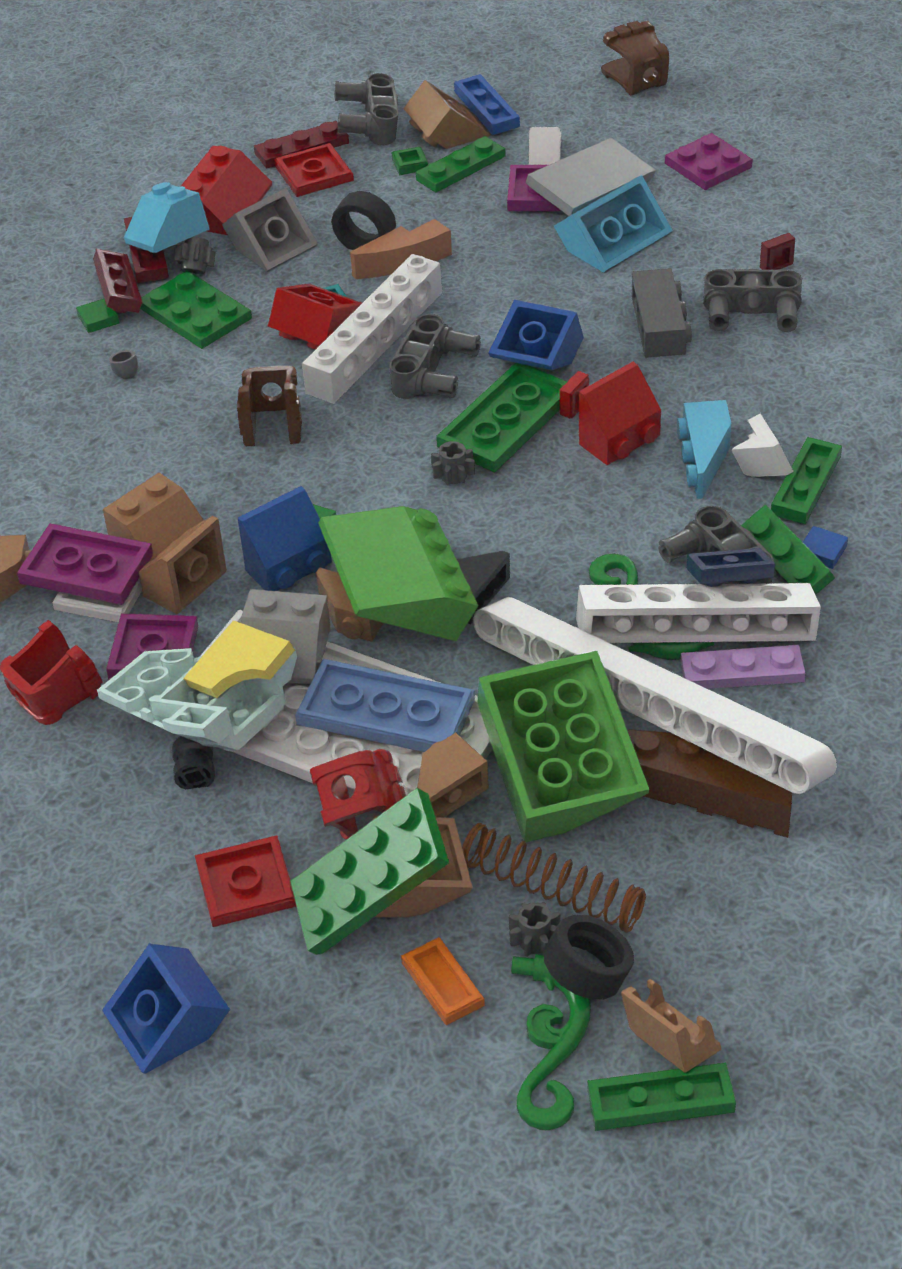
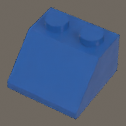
[488,299,584,370]
[238,486,332,591]
[102,943,230,1074]

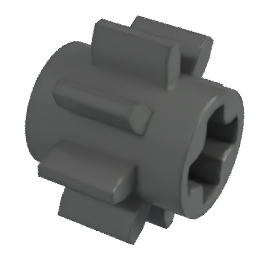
[174,237,216,274]
[431,441,475,485]
[509,902,561,957]

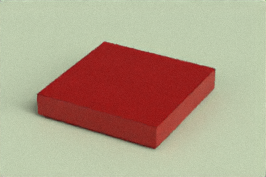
[274,143,354,197]
[195,835,297,927]

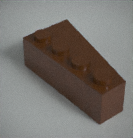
[628,729,792,838]

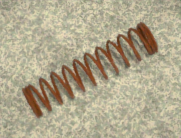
[462,823,646,933]

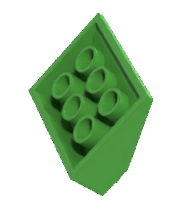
[318,506,478,641]
[478,651,649,842]

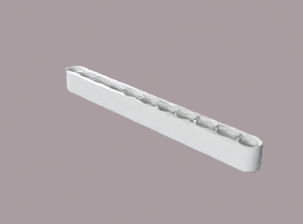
[473,597,837,794]

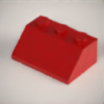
[180,146,272,235]

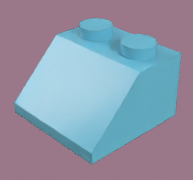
[124,182,210,253]

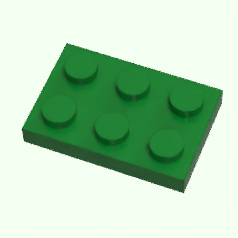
[140,271,252,349]

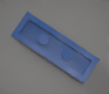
[454,74,520,135]

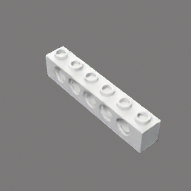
[302,254,442,404]
[576,583,821,643]

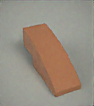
[350,219,452,279]

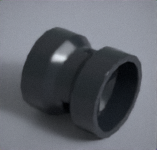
[172,736,215,790]

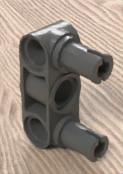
[334,73,398,146]
[703,269,802,332]
[389,314,481,399]
[658,506,774,584]

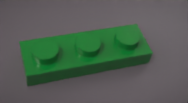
[416,136,506,193]
[771,437,842,524]
[741,504,835,595]
[587,1062,736,1131]

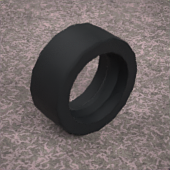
[331,191,396,250]
[544,915,634,1000]

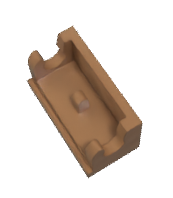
[621,979,722,1073]

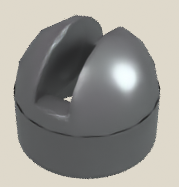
[109,350,138,379]

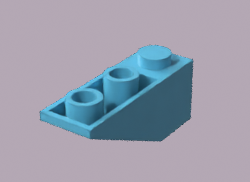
[677,400,731,499]

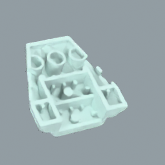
[97,647,297,751]

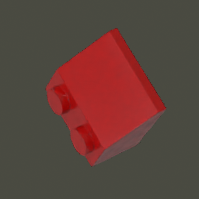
[268,283,362,350]
[579,361,661,465]

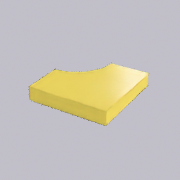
[183,620,295,698]

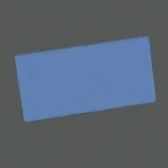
[295,659,475,752]

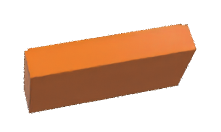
[401,937,485,1025]

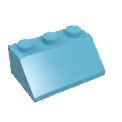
[554,175,673,272]

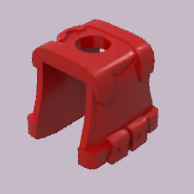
[0,620,103,725]
[310,749,406,839]

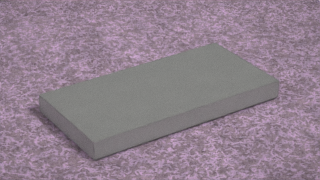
[526,138,656,216]

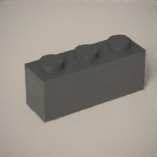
[631,268,692,358]

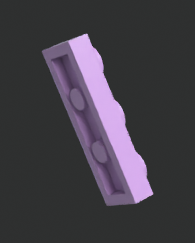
[681,645,805,689]

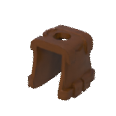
[601,21,669,96]
[237,366,302,447]

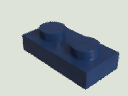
[686,548,775,587]

